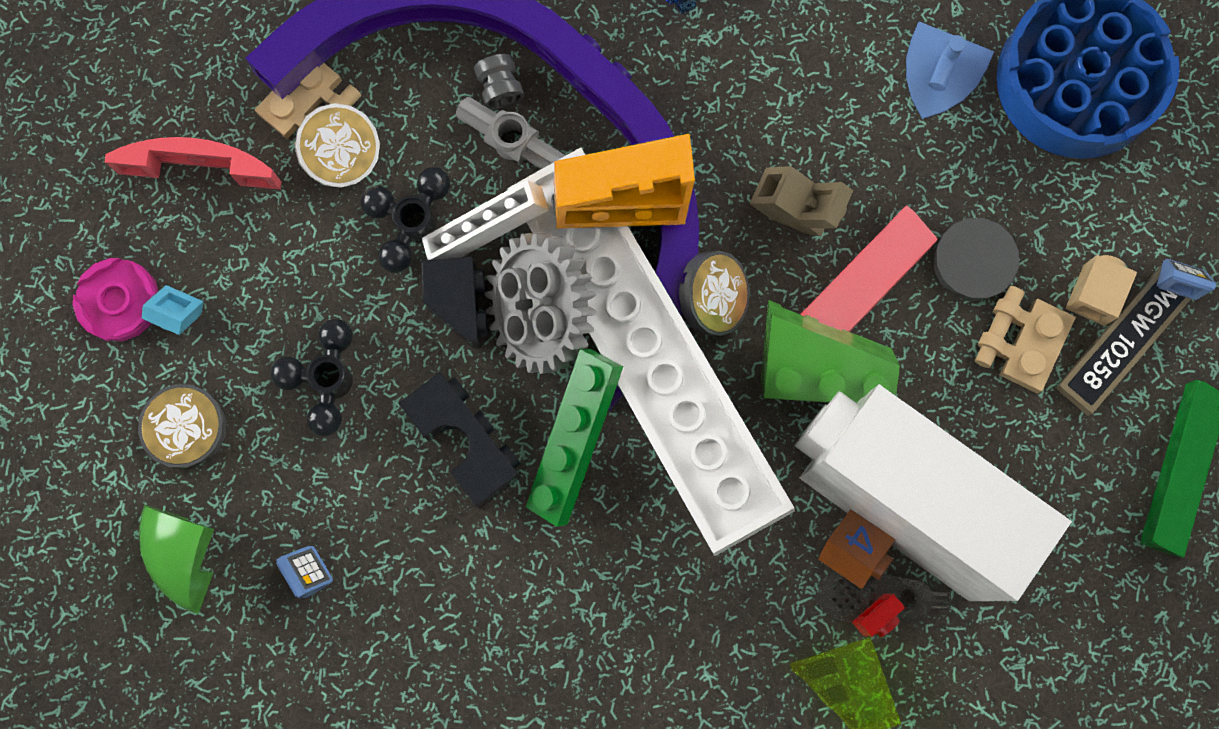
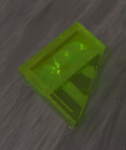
[790,637,901,729]

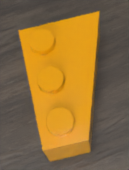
[553,134,695,229]

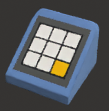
[1156,259,1216,300]
[276,546,333,598]

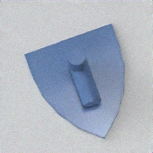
[906,22,994,119]

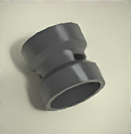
[474,54,525,110]

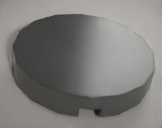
[933,218,1019,301]

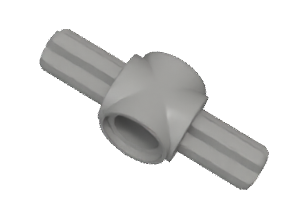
[456,97,566,169]

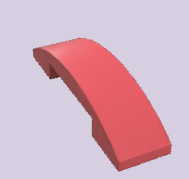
[105,137,282,190]

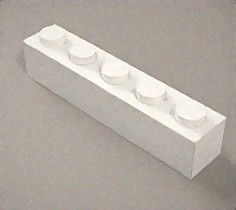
[422,180,549,260]

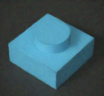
[141,285,203,335]

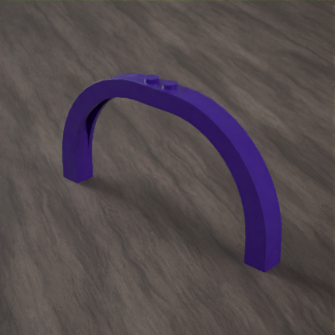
[245,0,699,411]

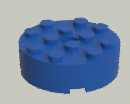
[996,0,1179,159]

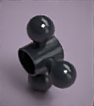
[361,167,450,273]
[270,319,353,436]

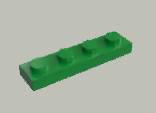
[526,349,624,527]

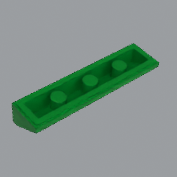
[1140,380,1219,558]

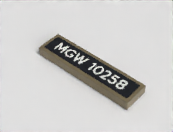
[1055,265,1191,416]

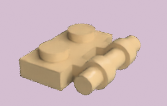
[255,63,362,145]
[975,286,1076,394]

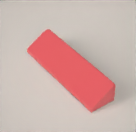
[800,205,938,332]

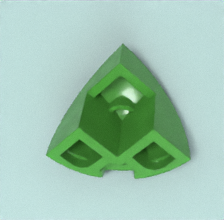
[139,505,214,614]

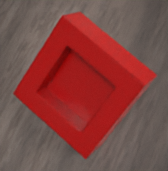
[852,594,905,638]

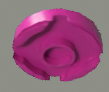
[72,258,159,341]

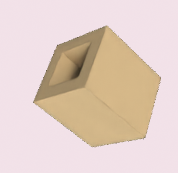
[1065,255,1137,326]

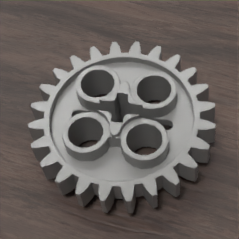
[485,233,597,374]

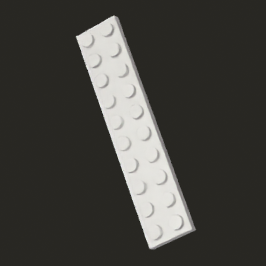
[508,148,795,556]

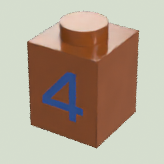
[818,509,895,589]

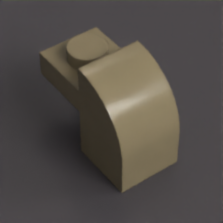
[750,166,854,236]

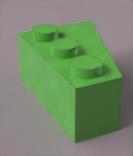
[761,300,900,403]

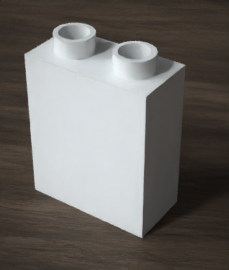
[795,384,1072,601]

